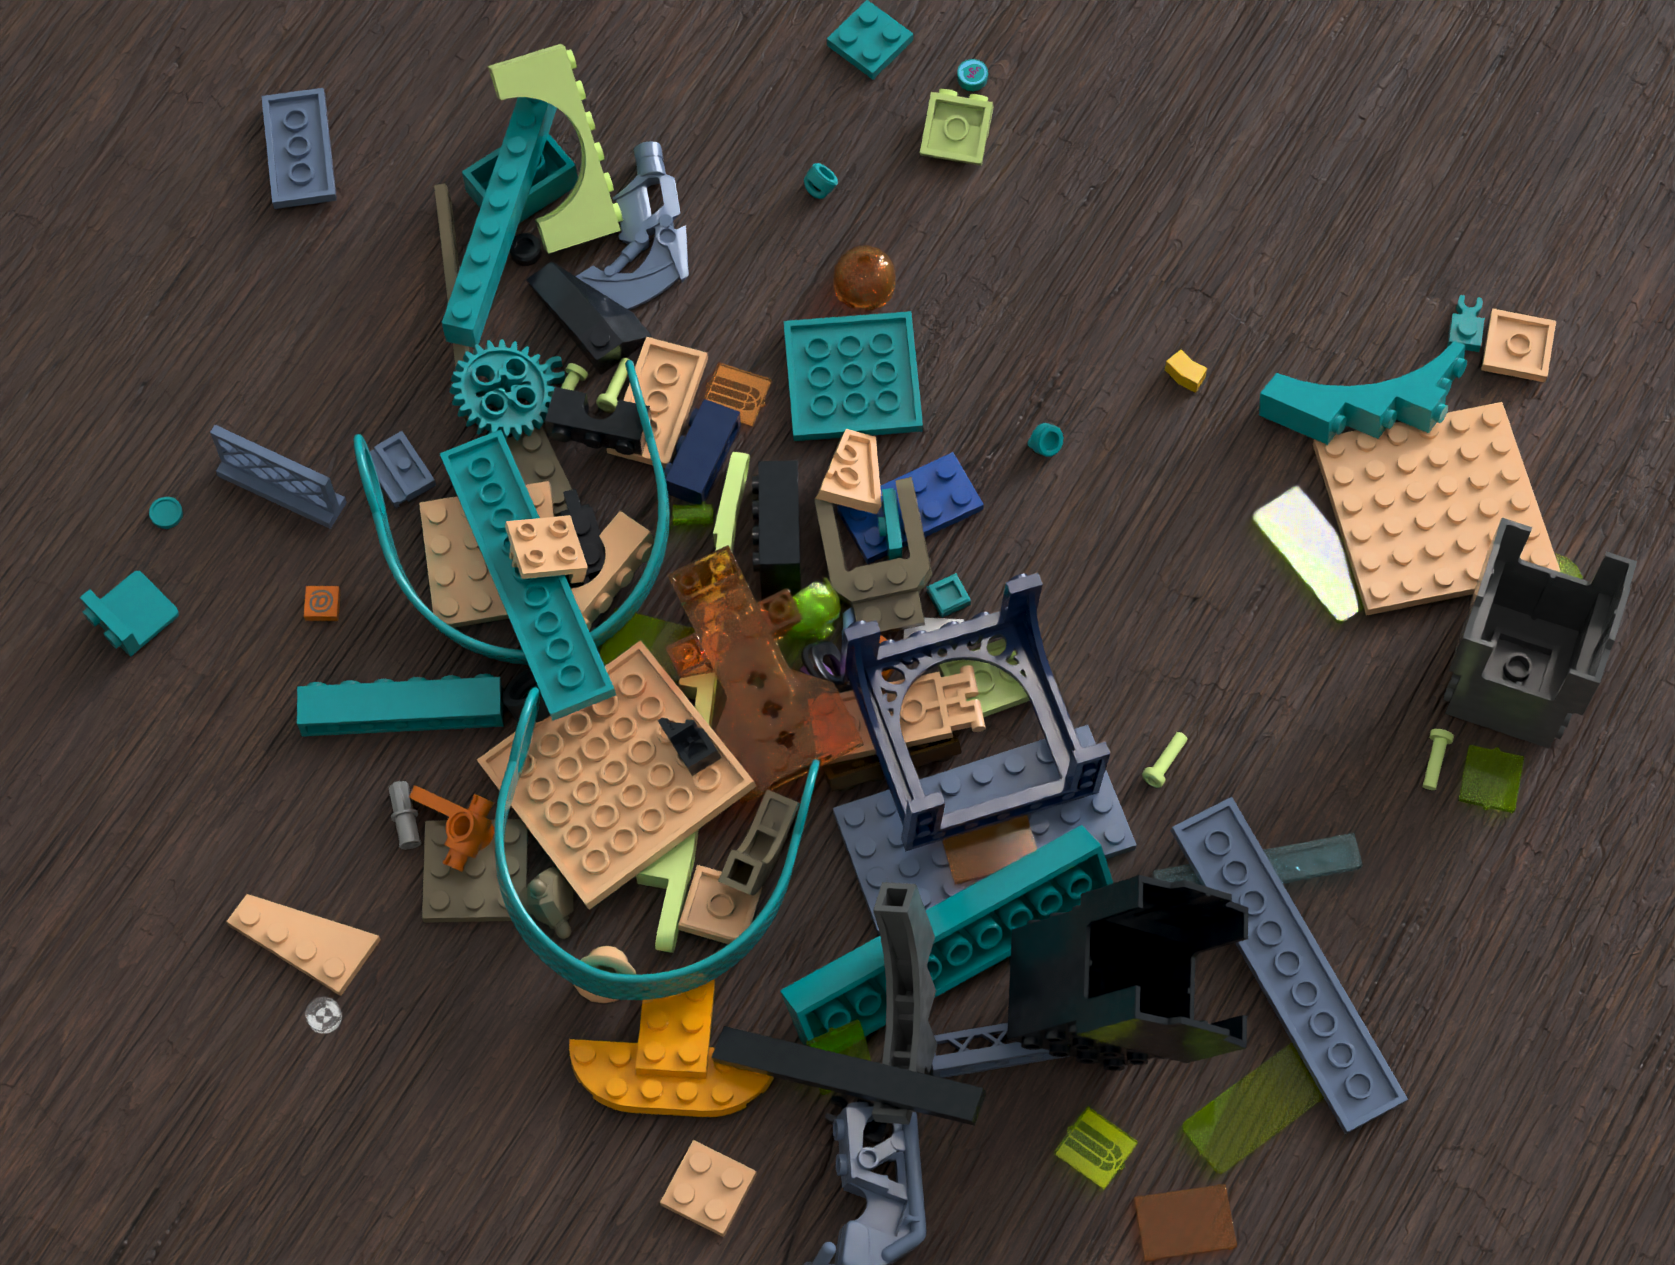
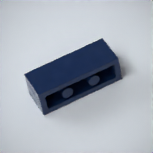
[664,399,741,508]

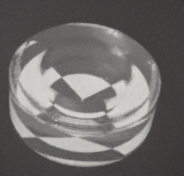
[305,997,342,1034]

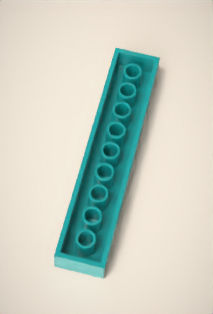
[780,825,1113,1053]

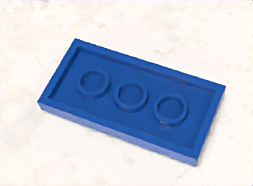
[837,452,984,564]

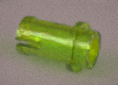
[672,501,714,527]

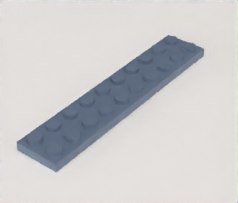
[1171,797,1408,1134]

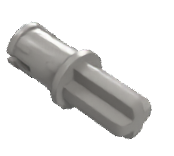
[389,781,421,850]

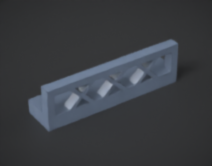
[931,1023,1070,1078]

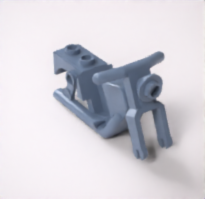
[803,1102,927,1265]

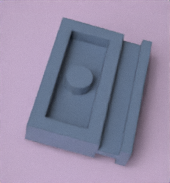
[370,431,436,509]

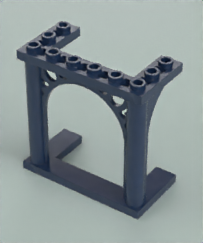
[839,573,1110,852]

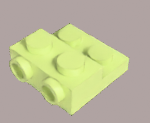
[920,89,993,166]

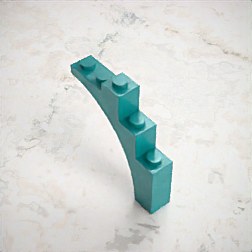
[1259,341,1467,445]

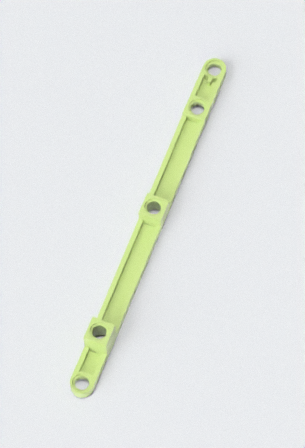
[636,451,750,953]

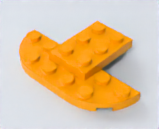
[569,979,774,1117]

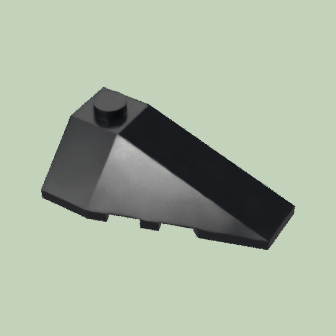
[526,262,652,375]

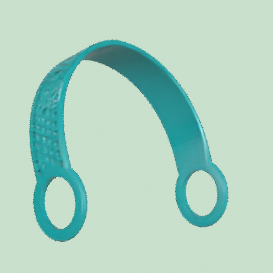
[353,360,670,665]
[494,687,820,1000]

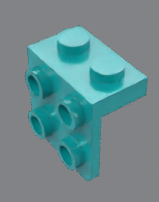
[80,571,179,657]

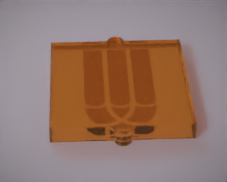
[701,362,771,427]

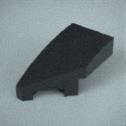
[658,718,721,776]

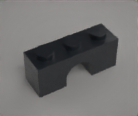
[545,387,652,455]

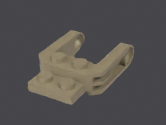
[815,477,933,635]

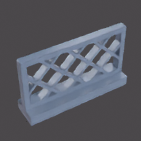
[210,425,347,529]

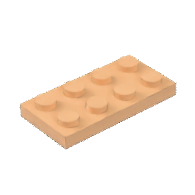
[607,337,708,468]

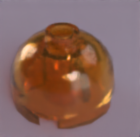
[833,245,896,311]

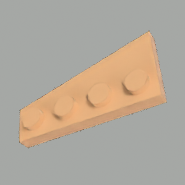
[227,894,381,996]

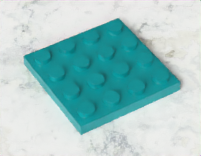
[784,311,923,441]

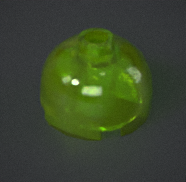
[773,578,841,641]

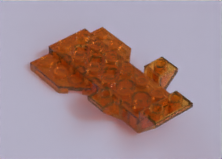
[665,545,864,804]

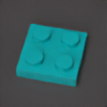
[827,0,913,80]

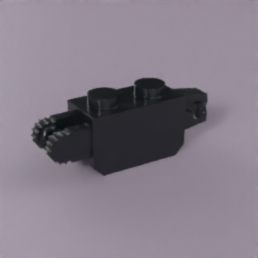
[560,489,616,598]

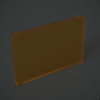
[942,815,1037,885]
[1134,1184,1237,1261]

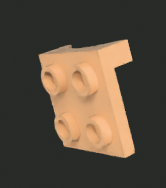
[505,515,588,583]

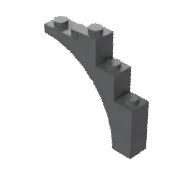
[872,882,937,1125]

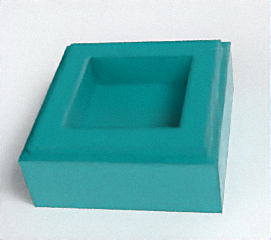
[926,573,971,618]

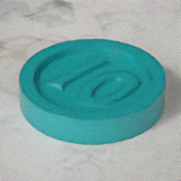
[149,497,183,529]

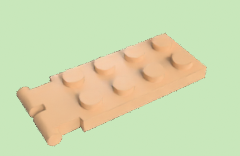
[808,665,986,766]

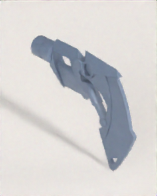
[576,141,689,310]

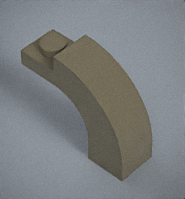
[718,790,800,895]

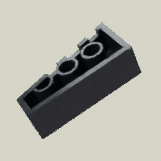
[752,460,801,605]

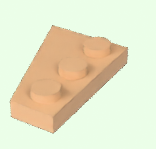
[815,429,882,514]

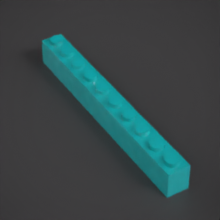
[442,97,557,348]

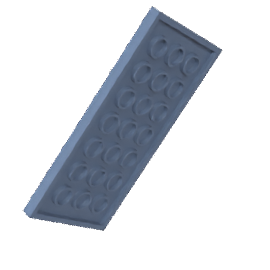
[833,725,1136,935]

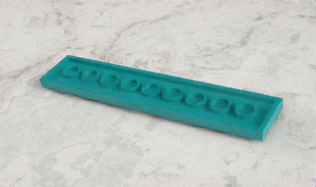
[440,429,616,721]

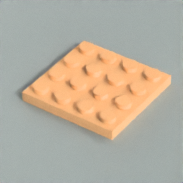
[419,481,555,630]

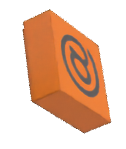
[304,586,341,621]

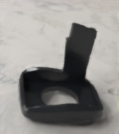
[788,641,852,710]

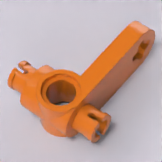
[409,785,494,872]

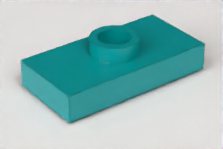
[878,488,902,560]

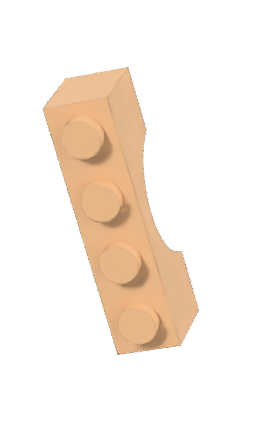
[571,511,654,631]

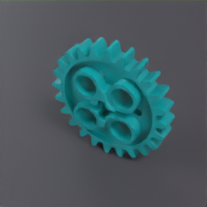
[450,339,555,441]

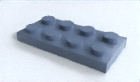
[261,88,337,209]

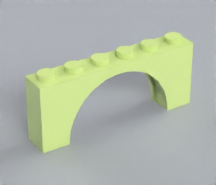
[488,44,623,254]

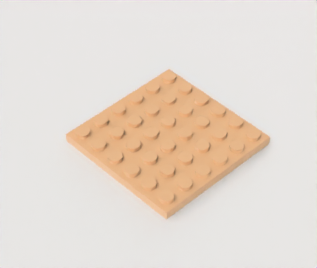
[1313,402,1561,616]
[477,640,756,910]

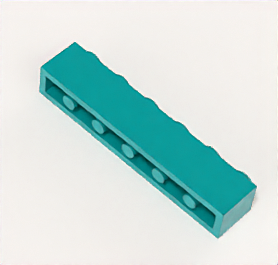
[297,674,504,736]

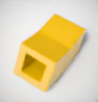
[1165,350,1207,393]

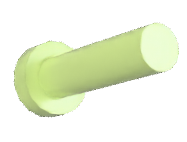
[596,358,630,413]
[561,363,588,391]
[1423,729,1454,790]
[1142,732,1188,788]

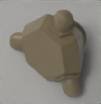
[520,866,574,939]

